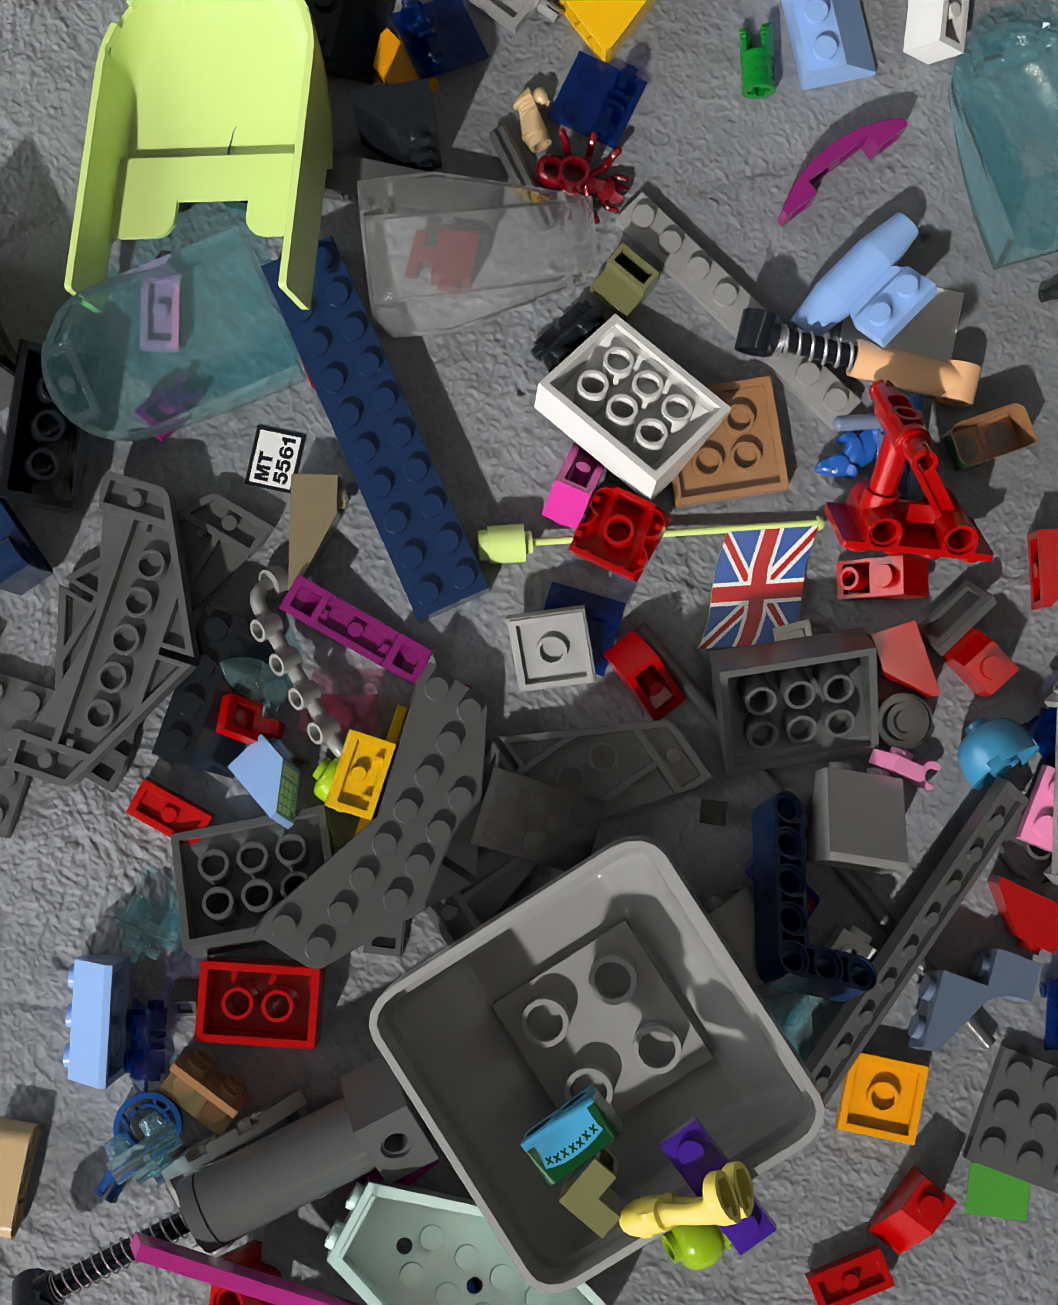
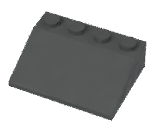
[709,628,879,776]
[170,804,335,958]

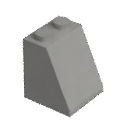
[806,762,908,874]

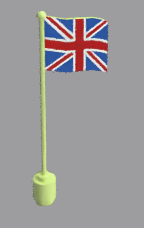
[477,516,825,649]

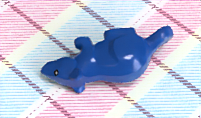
[814,393,925,479]

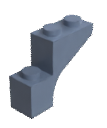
[908,948,1041,1051]

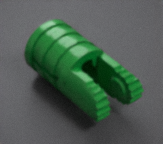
[739,22,776,99]

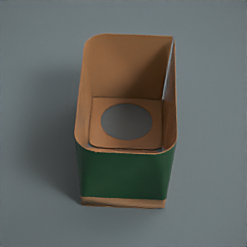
[941,403,1038,472]

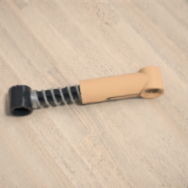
[734,308,982,408]

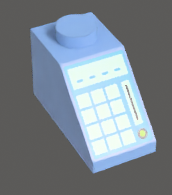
[228,734,300,829]

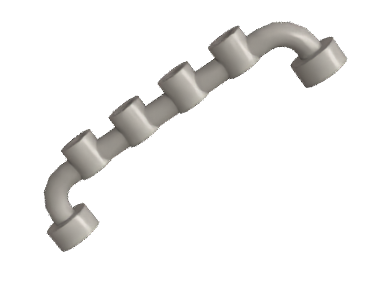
[250,565,380,758]

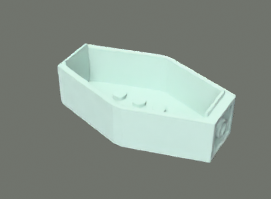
[324,1176,606,1305]

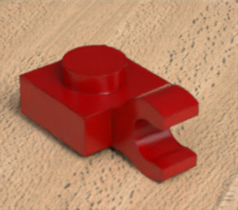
[216,692,285,745]

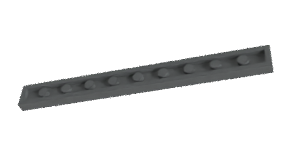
[804,776,1030,1107]

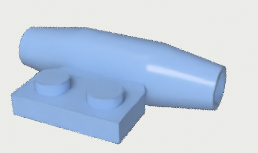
[789,212,938,348]

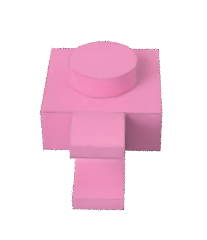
[868,747,941,790]

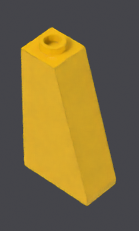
[559,0,657,66]

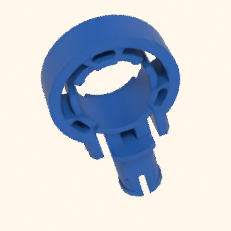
[94,1090,183,1204]

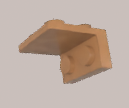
[158,1049,251,1137]

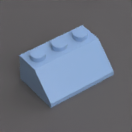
[781,0,876,91]
[63,954,132,1089]

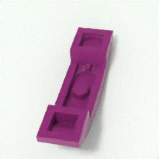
[777,118,908,227]
[279,574,434,685]

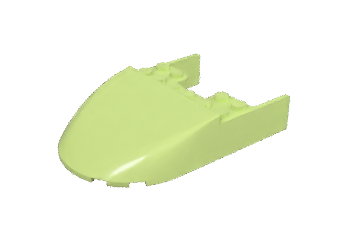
[64,0,333,311]

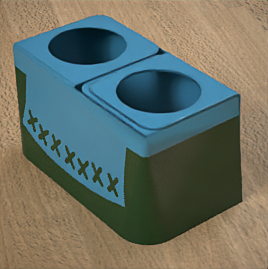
[521,1084,625,1186]

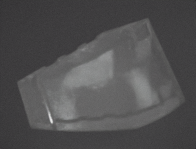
[357,171,599,338]

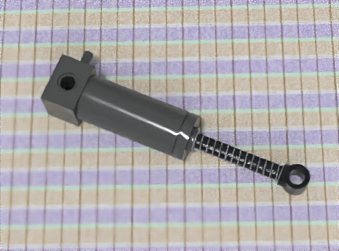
[12,1055,439,1305]

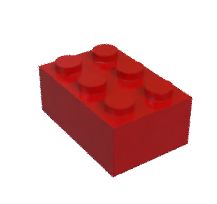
[194,955,326,1049]

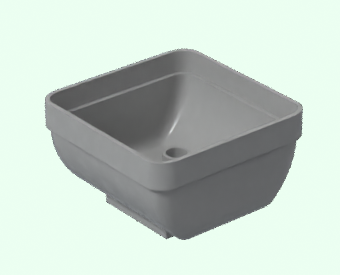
[369,835,825,1293]

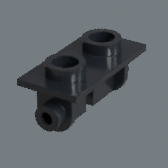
[530,299,605,373]

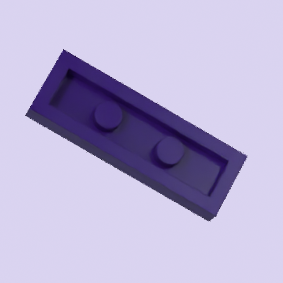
[660,1115,777,1256]

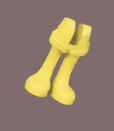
[619,1161,754,1239]

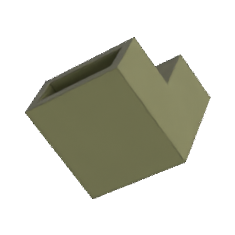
[590,242,659,322]
[559,1148,623,1239]

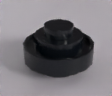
[878,693,933,750]

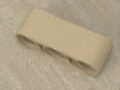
[0,1117,40,1239]

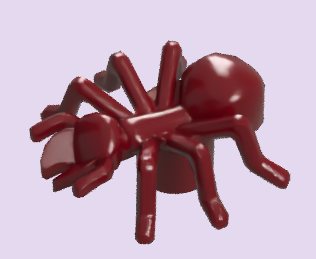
[535,127,629,224]

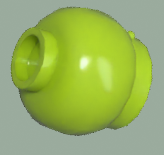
[660,1224,732,1271]

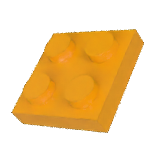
[834,1051,929,1145]

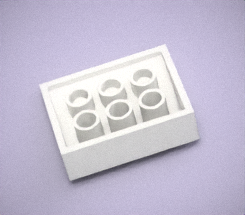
[534,314,731,502]

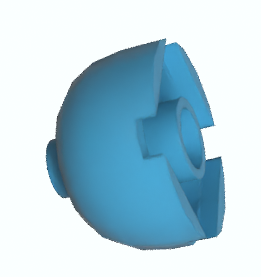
[957,717,1040,791]

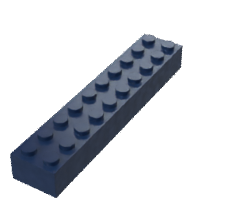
[261,236,490,623]

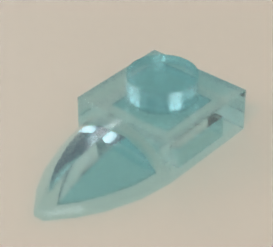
[220,657,294,713]

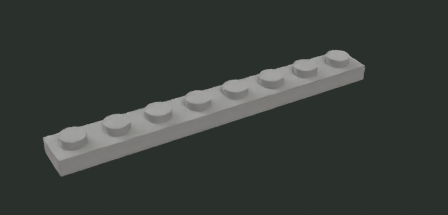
[615,192,861,431]

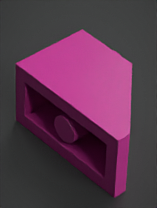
[541,442,605,530]

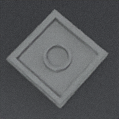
[507,605,596,692]

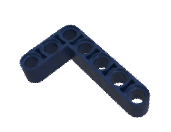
[0,497,54,596]
[752,791,877,1002]

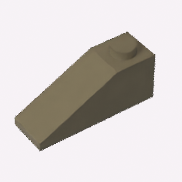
[288,474,348,590]

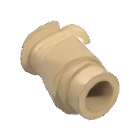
[513,87,552,153]

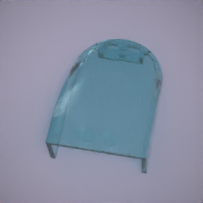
[948,20,1058,270]
[41,226,304,442]

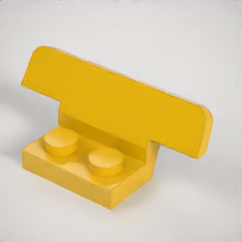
[324,705,409,836]

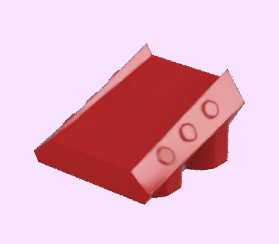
[567,486,673,582]

